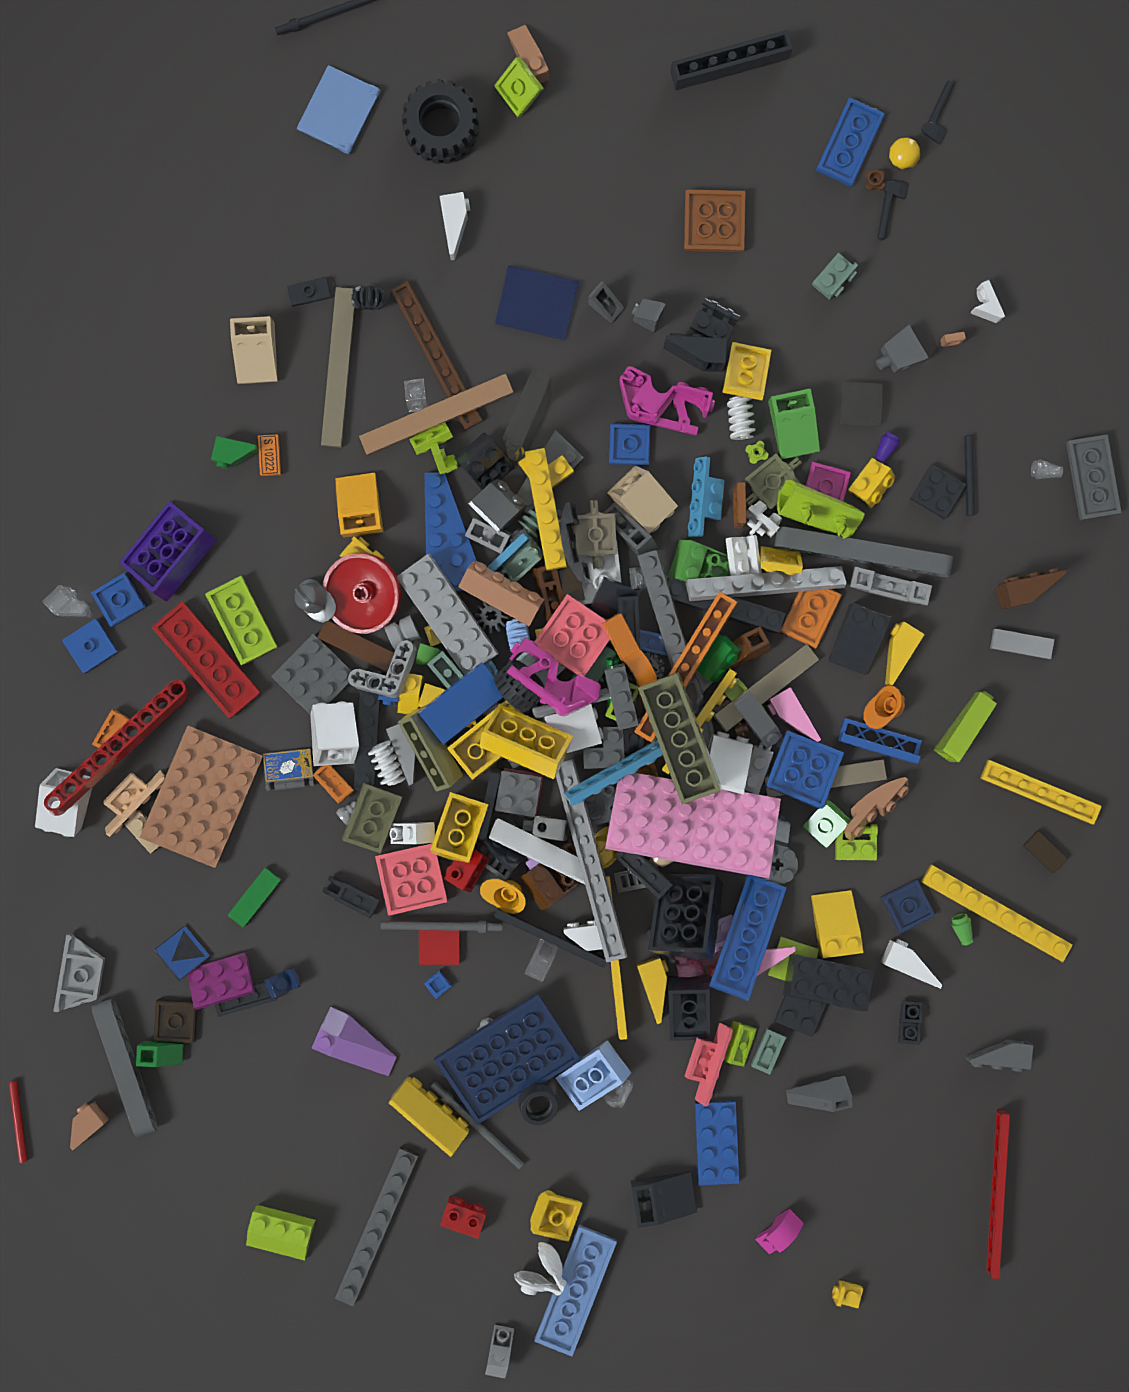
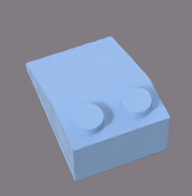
[555,1040,631,1111]

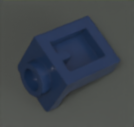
[264,968,301,999]

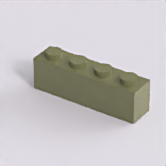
[398,706,463,792]

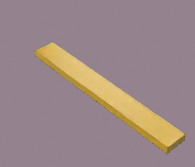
[606,875,627,1040]

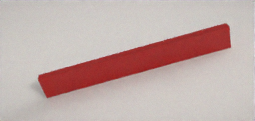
[986,1110,1010,1279]

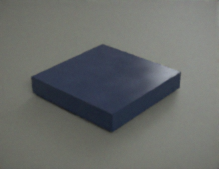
[881,879,936,934]

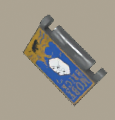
[263,748,315,791]

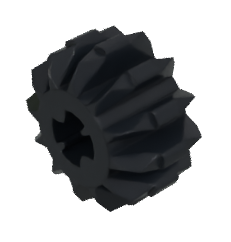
[351,286,386,310]

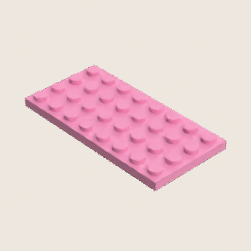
[605,773,781,878]

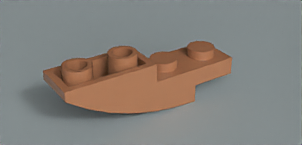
[844,777,909,841]

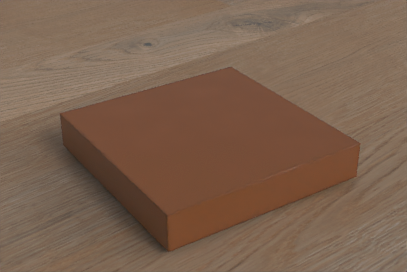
[733,482,746,529]

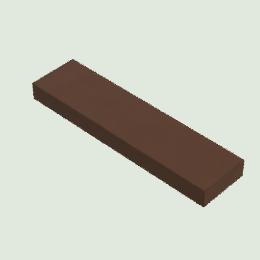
[317,621,394,672]

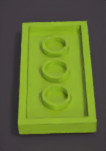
[205,576,278,666]

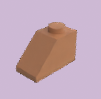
[70,1101,110,1151]

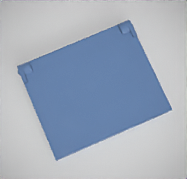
[297,65,381,154]

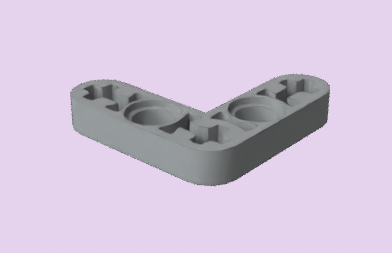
[348,640,417,698]

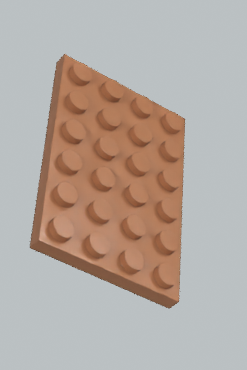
[139,726,263,868]

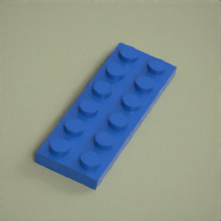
[709,875,787,1001]

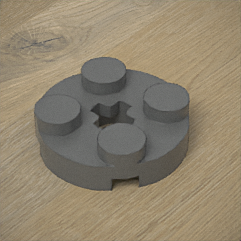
[762,844,798,885]

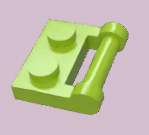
[835,824,878,860]

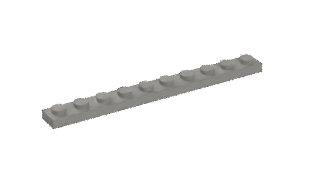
[556,759,628,963]

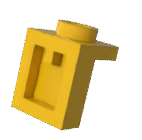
[832,1280,863,1308]

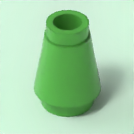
[951,913,973,945]

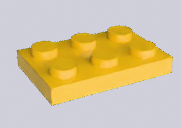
[723,342,771,400]

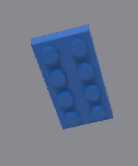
[695,1100,739,1185]

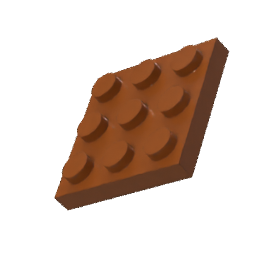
[684,190,745,252]

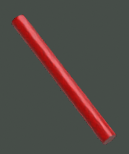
[8,1080,27,1163]

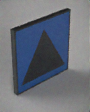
[153,925,211,981]

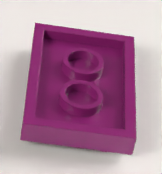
[188,953,255,1010]

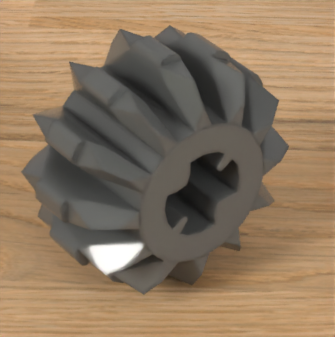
[475,601,509,634]

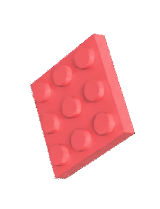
[535,594,610,676]
[375,843,448,916]

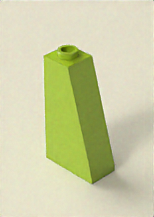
[934,691,997,762]

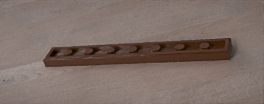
[391,281,483,431]

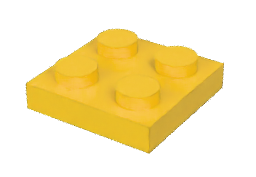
[759,546,803,575]

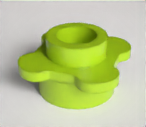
[745,441,768,464]

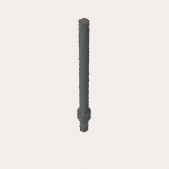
[381,921,502,933]
[430,1081,524,1169]

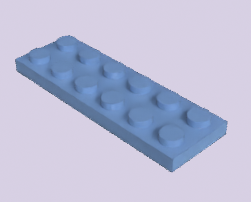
[534,1225,617,1356]

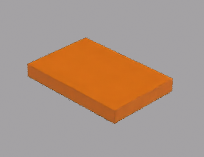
[780,589,842,649]

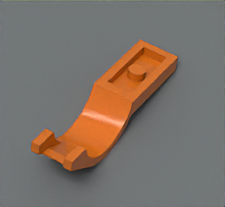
[602,613,657,702]

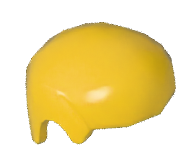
[889,137,920,169]

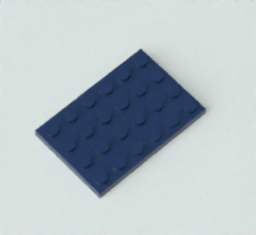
[434,992,580,1124]

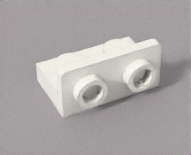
[726,535,762,576]

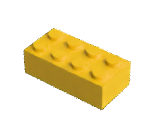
[447,700,527,780]

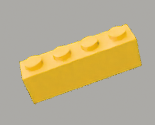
[479,704,573,779]
[389,1076,469,1157]

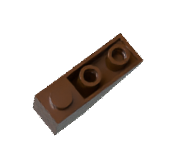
[726,626,771,672]

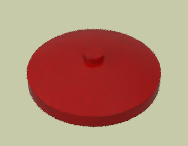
[323,553,401,634]

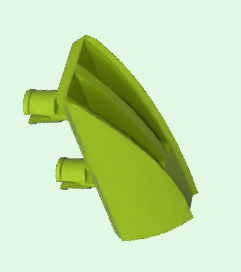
[777,480,864,539]

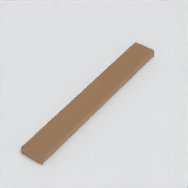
[359,374,514,455]

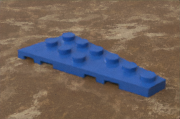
[424,473,477,592]

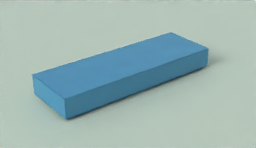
[487,533,532,572]

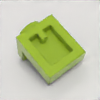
[430,442,458,474]

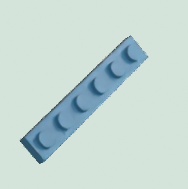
[563,740,663,805]

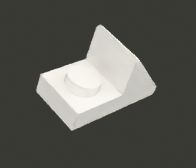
[971,280,1005,323]

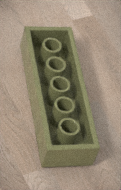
[638,672,722,804]

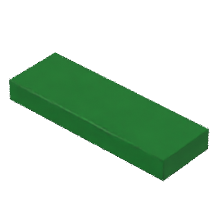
[228,867,282,928]

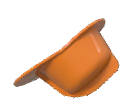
[863,686,905,729]

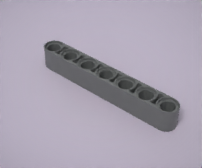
[92,998,158,1137]

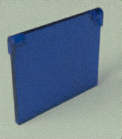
[495,266,578,340]

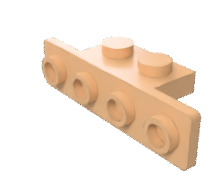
[103,770,165,837]

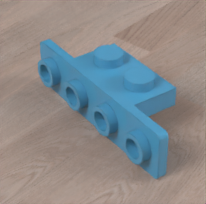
[688,456,725,538]

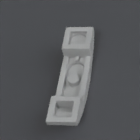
[850,567,932,605]

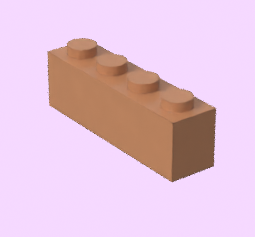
[459,560,544,626]

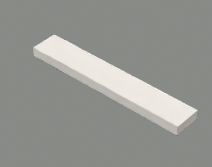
[489,819,585,884]

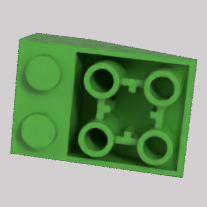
[768,388,820,460]
[667,540,730,582]

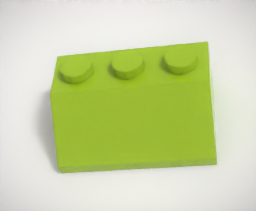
[246,1205,316,1261]

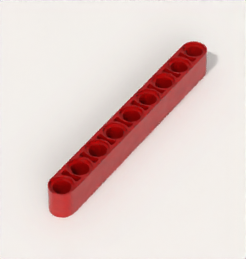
[44,680,189,816]

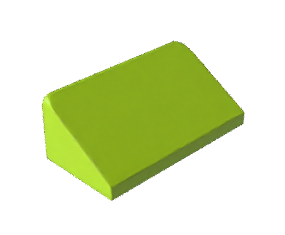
[724,1021,757,1067]

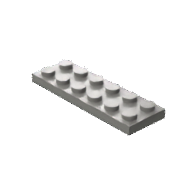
[397,554,499,675]

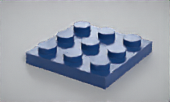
[765,730,844,809]

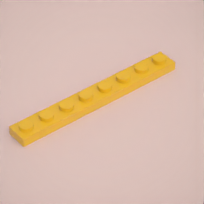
[921,864,1072,962]

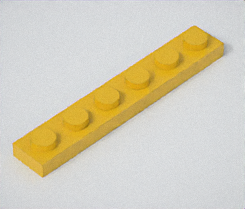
[525,448,567,571]
[662,669,738,774]
[980,760,1101,825]

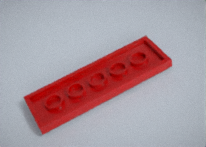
[152,601,261,719]

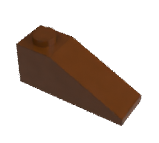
[531,563,564,623]

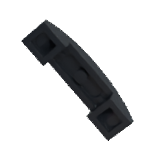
[561,502,591,584]

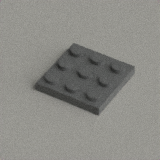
[271,634,352,715]

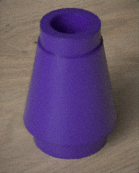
[874,432,900,463]

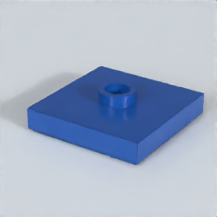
[62,618,118,674]

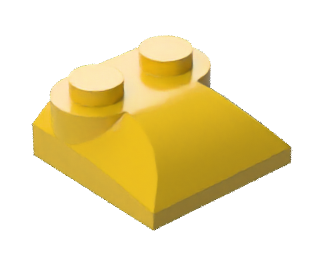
[530,1190,582,1241]

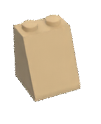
[607,466,678,534]

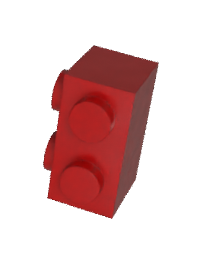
[444,848,490,893]
[440,1196,487,1239]

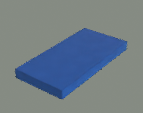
[816,97,885,187]
[418,662,503,744]

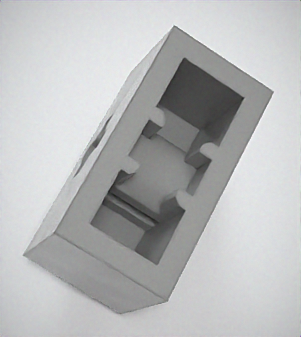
[465,516,512,554]

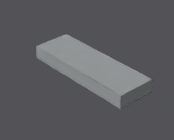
[990,629,1054,659]

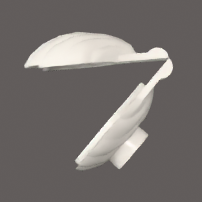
[514,1242,567,1295]

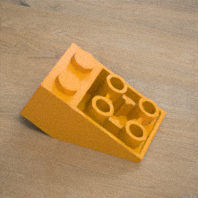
[335,473,384,538]

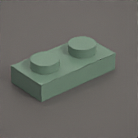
[751,1028,786,1075]

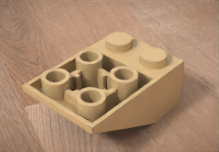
[230,316,278,384]

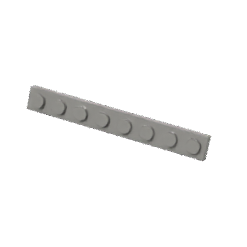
[686,566,846,601]

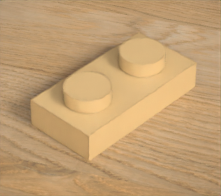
[124,810,160,854]

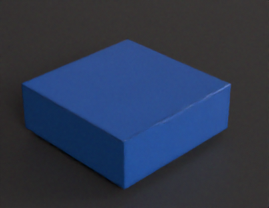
[424,970,452,999]

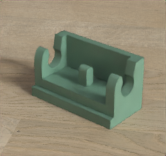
[501,539,544,582]

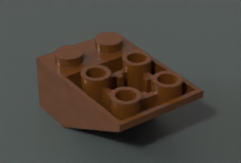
[996,568,1067,610]
[519,840,581,910]

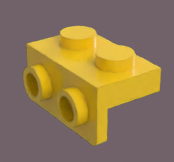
[848,458,895,508]

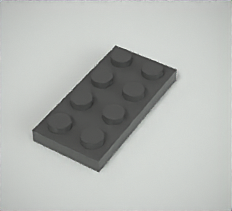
[1066,434,1122,520]

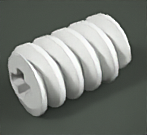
[727,396,755,440]
[368,740,406,786]

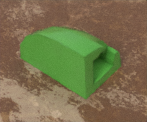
[416,643,442,665]

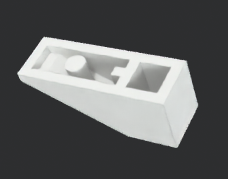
[440,192,470,261]
[881,939,942,989]

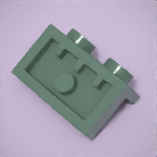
[812,253,858,300]

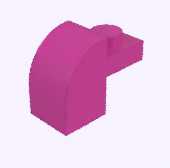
[755,1209,804,1254]

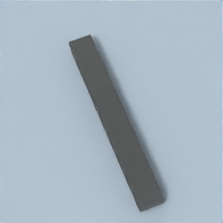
[774,527,953,577]

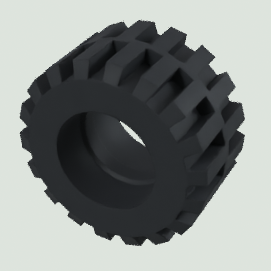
[494,659,545,713]

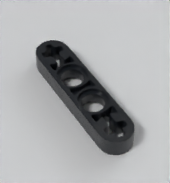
[476,766,502,844]

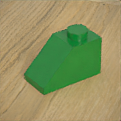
[211,436,259,469]

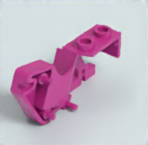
[619,366,715,436]
[506,638,601,717]

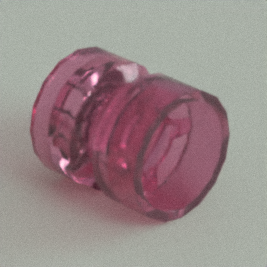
[675,956,704,977]

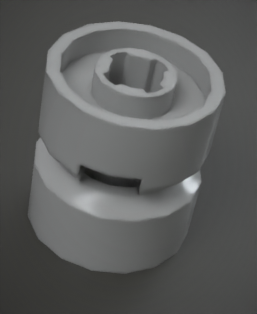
[384,615,421,650]

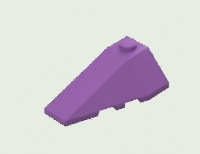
[312,1007,397,1076]

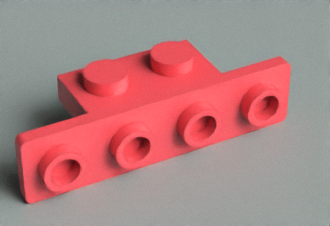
[685,1023,733,1106]

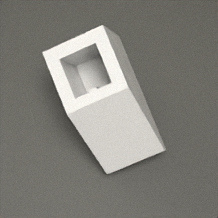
[390,822,435,844]
[564,920,603,951]

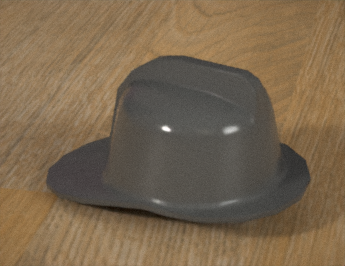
[294,579,336,622]

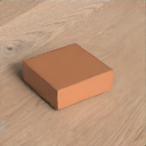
[940,332,966,347]

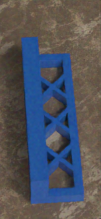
[838,718,922,764]

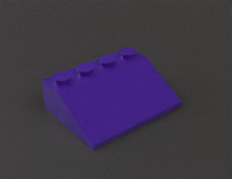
[119,501,217,602]

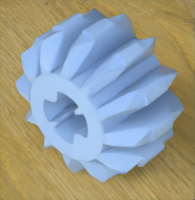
[506,619,530,650]

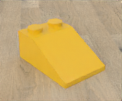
[811,890,863,958]

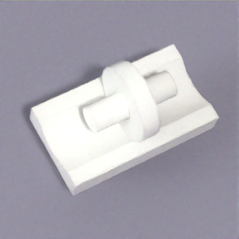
[746,501,782,537]

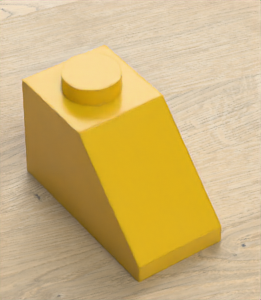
[398,673,424,714]

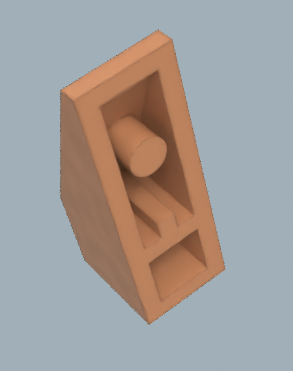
[507,25,549,84]

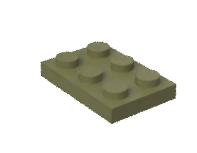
[342,783,402,853]

